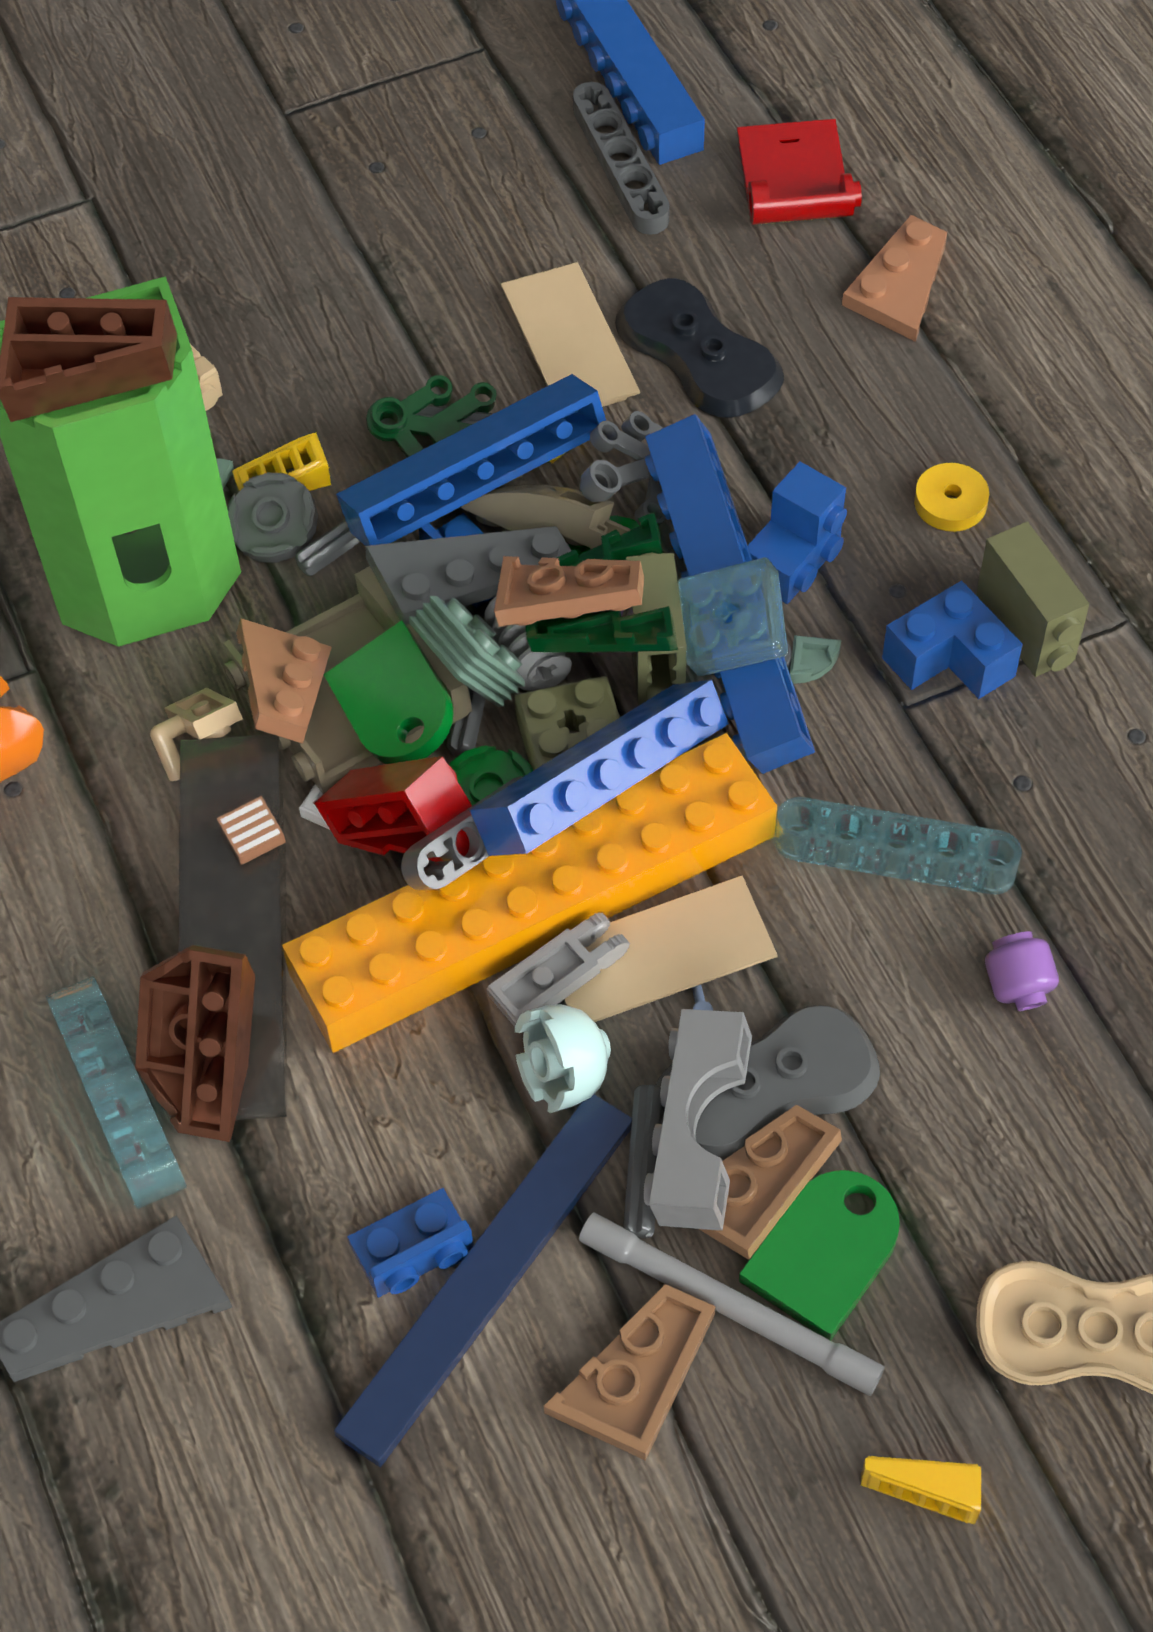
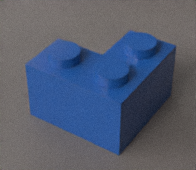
[748,461,847,605]
[882,580,1023,699]

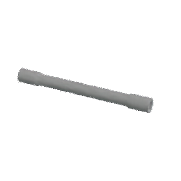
[579,1212,885,1396]

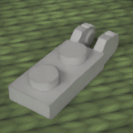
[486,912,630,1027]

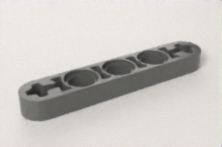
[573,82,670,235]

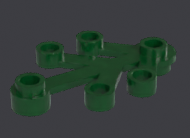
[366,375,497,458]

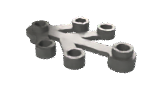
[580,411,666,526]

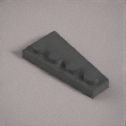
[366,526,571,625]
[0,1215,233,1382]

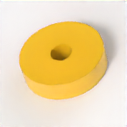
[914,463,989,532]

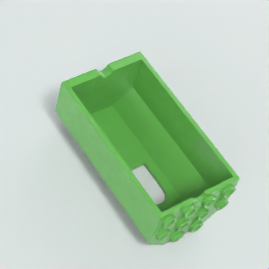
[0,276,241,647]

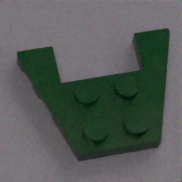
[525,513,678,652]

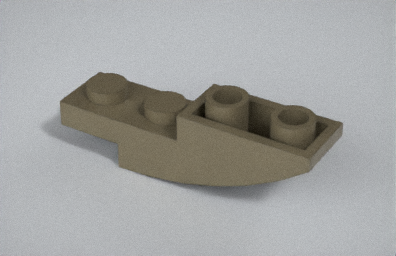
[461,484,631,549]

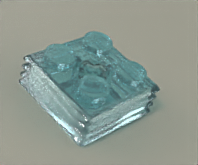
[678,557,788,676]

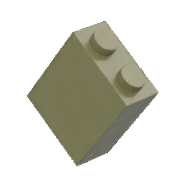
[976,521,1089,677]
[626,553,687,705]

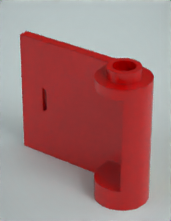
[737,119,862,225]

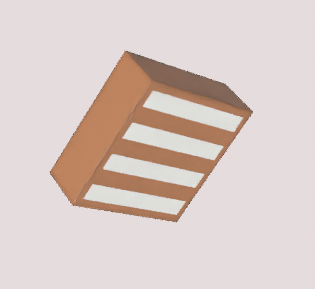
[216,796,286,865]

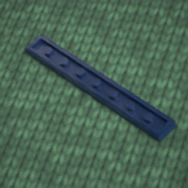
[334,1094,632,1468]

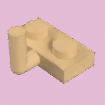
[150,688,243,781]

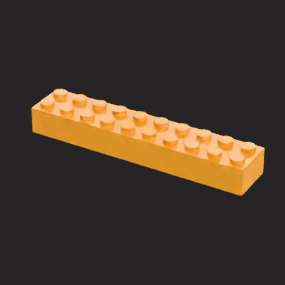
[282,733,777,1053]

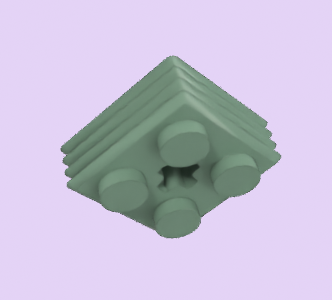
[409,596,525,707]

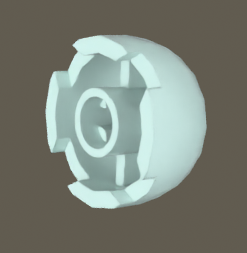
[515,1004,611,1113]

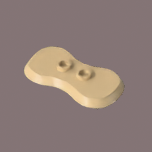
[976,1261,1153,1394]

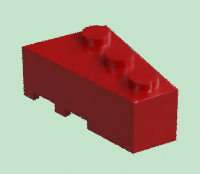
[314,756,472,862]

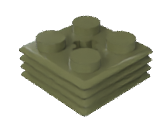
[515,676,620,771]

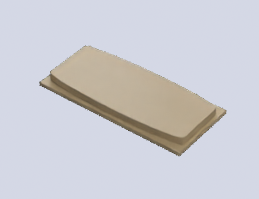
[501,262,640,407]
[564,876,778,1022]

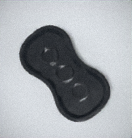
[615,278,784,418]

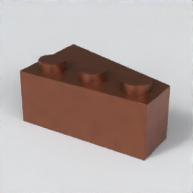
[0,297,177,422]

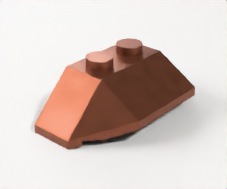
[135,945,255,1142]

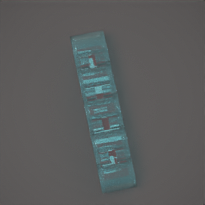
[775,797,1022,894]
[45,976,187,1210]

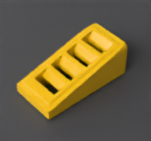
[232,432,331,492]
[861,1456,981,1524]

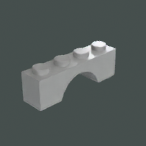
[644,1009,752,1231]

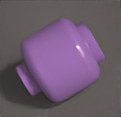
[985,931,1059,1011]

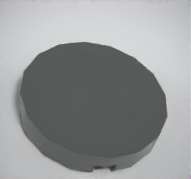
[227,472,319,563]

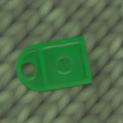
[324,620,454,764]
[739,1170,900,1341]

